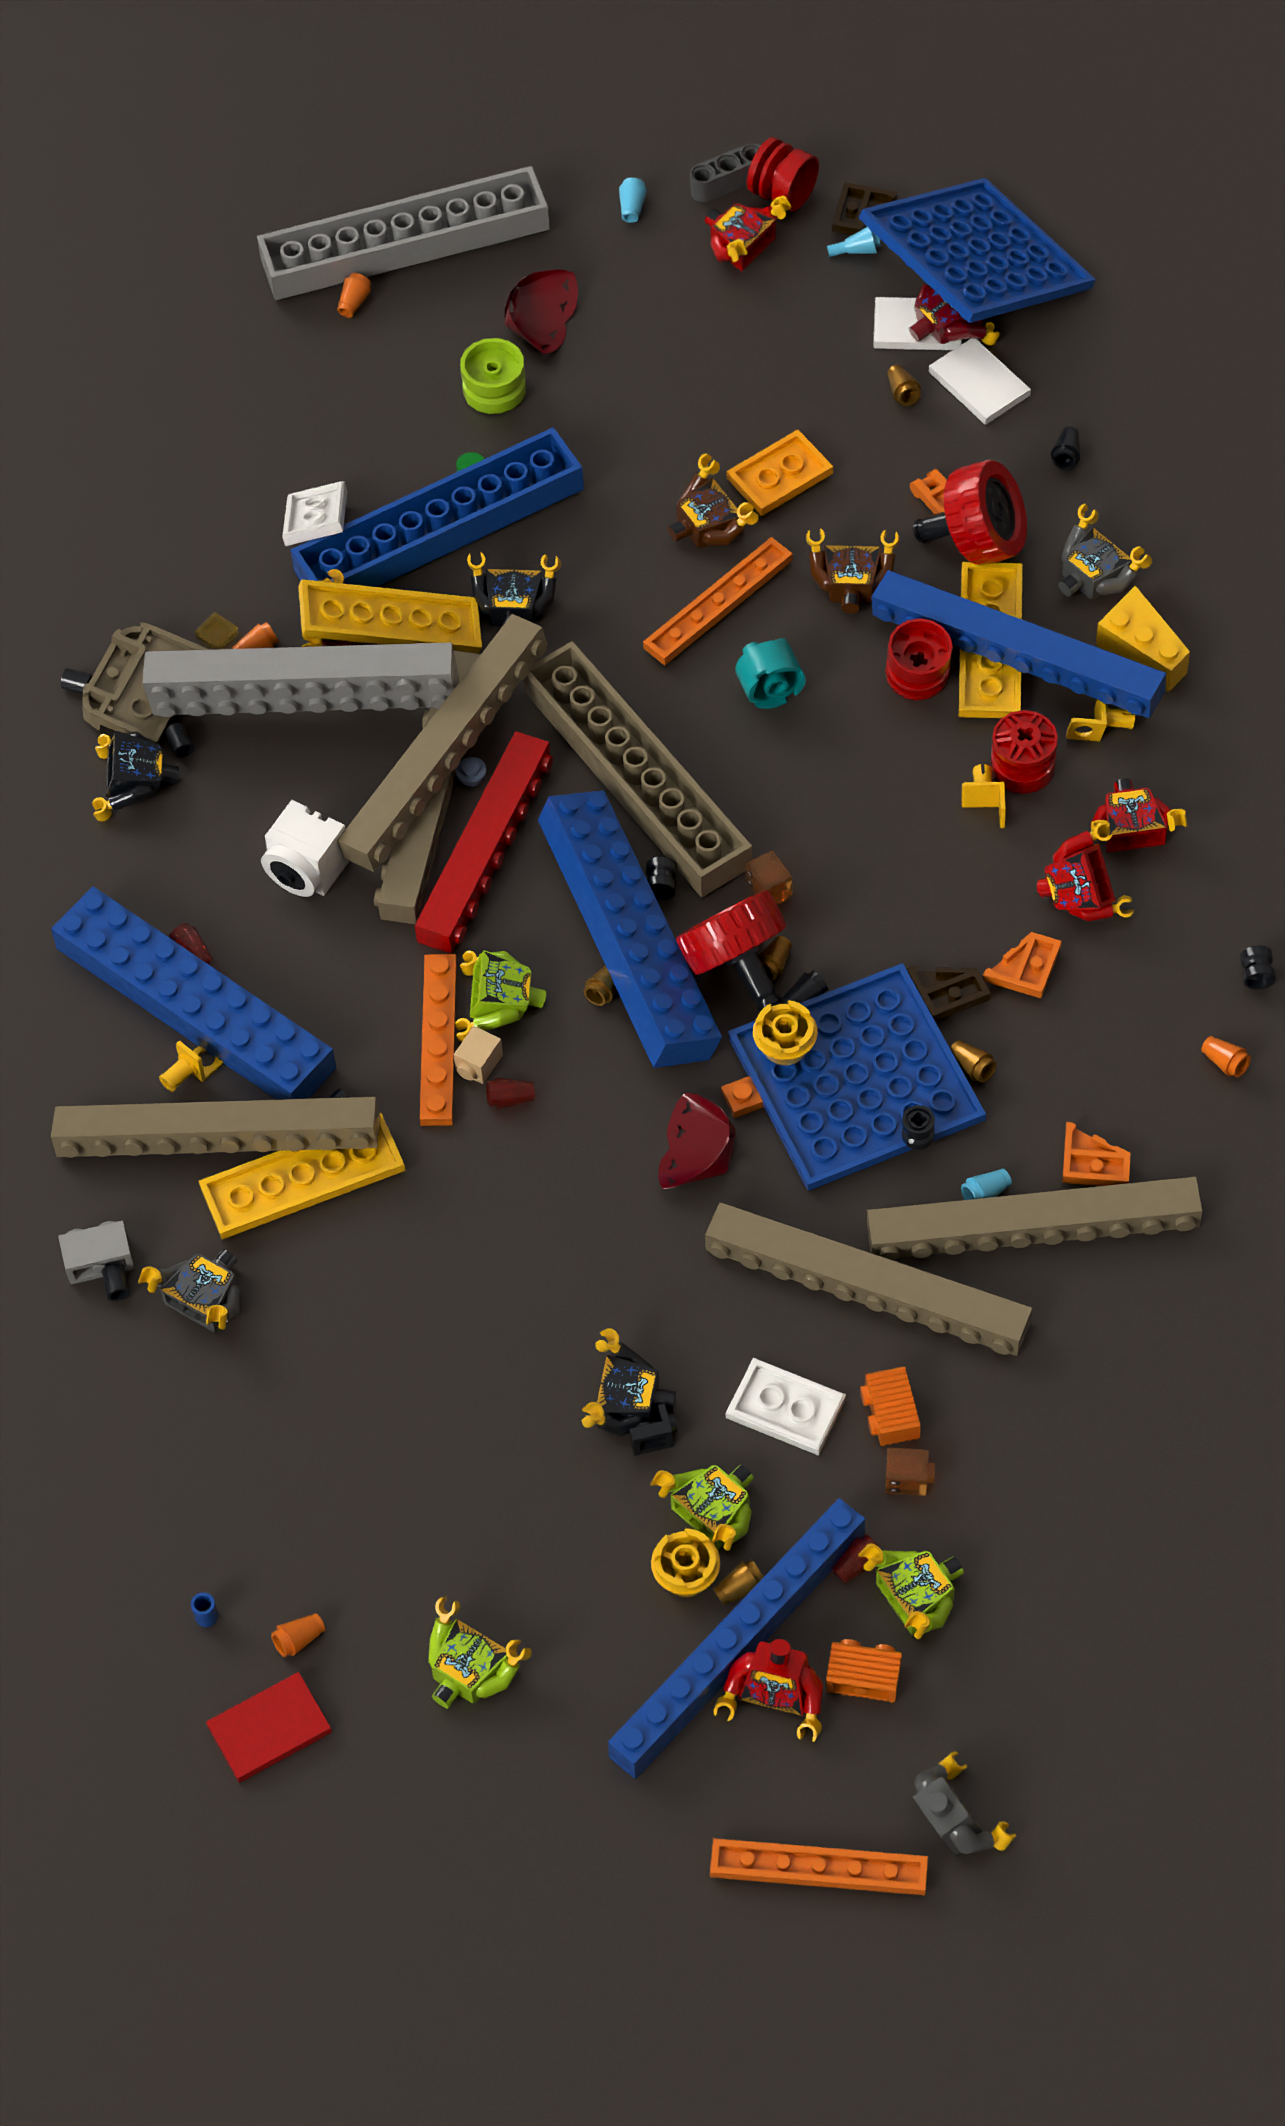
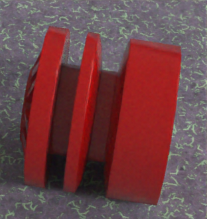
[746,137,820,212]
[885,618,953,701]
[990,710,1058,794]

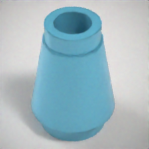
[619,178,647,223]
[961,1168,1012,1200]

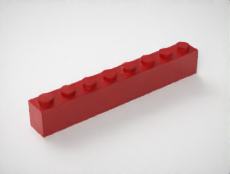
[414,731,553,954]

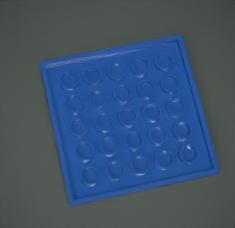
[859,178,1096,323]
[728,963,986,1191]

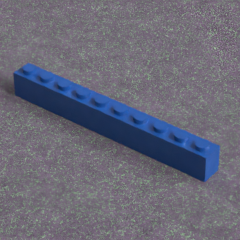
[871,570,1166,719]
[608,1498,865,1780]

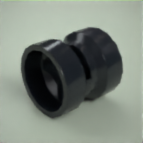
[646,857,677,900]
[1240,945,1276,990]
[902,1105,935,1150]

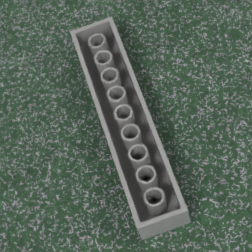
[257,166,550,300]
[143,643,459,717]

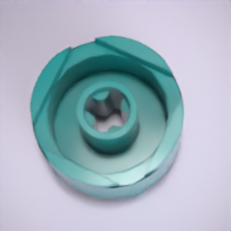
[735,638,806,709]

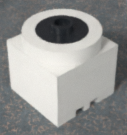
[261,800,349,897]

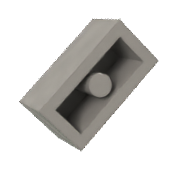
[58,1220,135,1285]

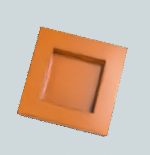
[721,1076,764,1118]

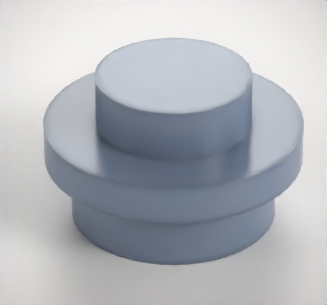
[456,757,487,787]

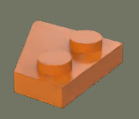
[983,932,1062,999]
[1062,1122,1131,1186]

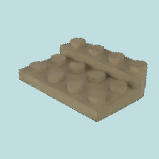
[82,622,207,744]

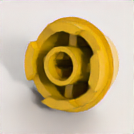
[753,1000,818,1065]
[651,1528,720,1597]

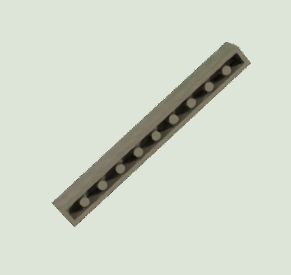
[337,614,548,872]
[374,651,481,924]
[51,1097,380,1158]
[867,1177,1202,1261]
[705,1202,1032,1357]

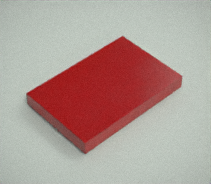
[206,1672,332,1783]

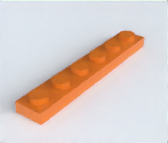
[643,537,793,666]
[420,954,457,1126]
[710,1838,928,1895]

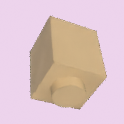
[453,1026,503,1084]

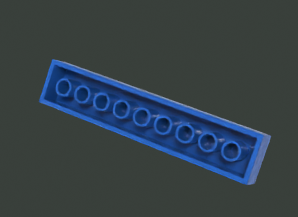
[291,427,584,587]
[538,790,722,1068]
[51,886,336,1100]

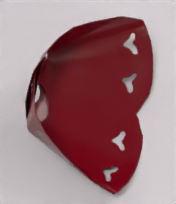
[504,269,578,354]
[658,1092,736,1189]

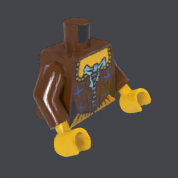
[668,453,758,549]
[806,528,900,614]

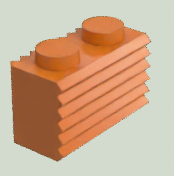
[860,1366,921,1447]
[826,1639,902,1703]

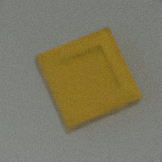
[195,612,238,650]

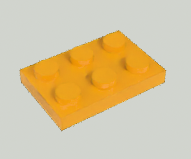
[726,429,833,516]

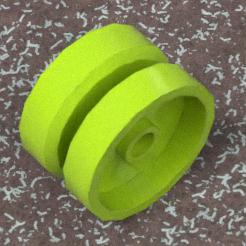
[460,338,526,414]

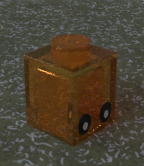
[746,850,792,903]
[885,1448,935,1496]

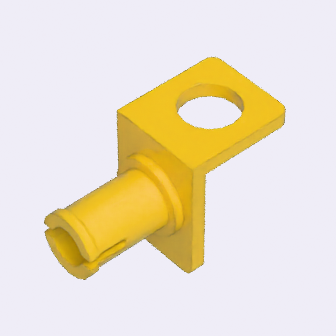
[1066,699,1135,741]
[961,764,1005,828]
[159,1041,223,1092]

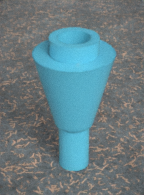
[827,227,881,257]

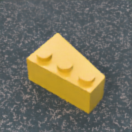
[1096,586,1190,693]

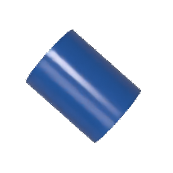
[191,1592,219,1627]

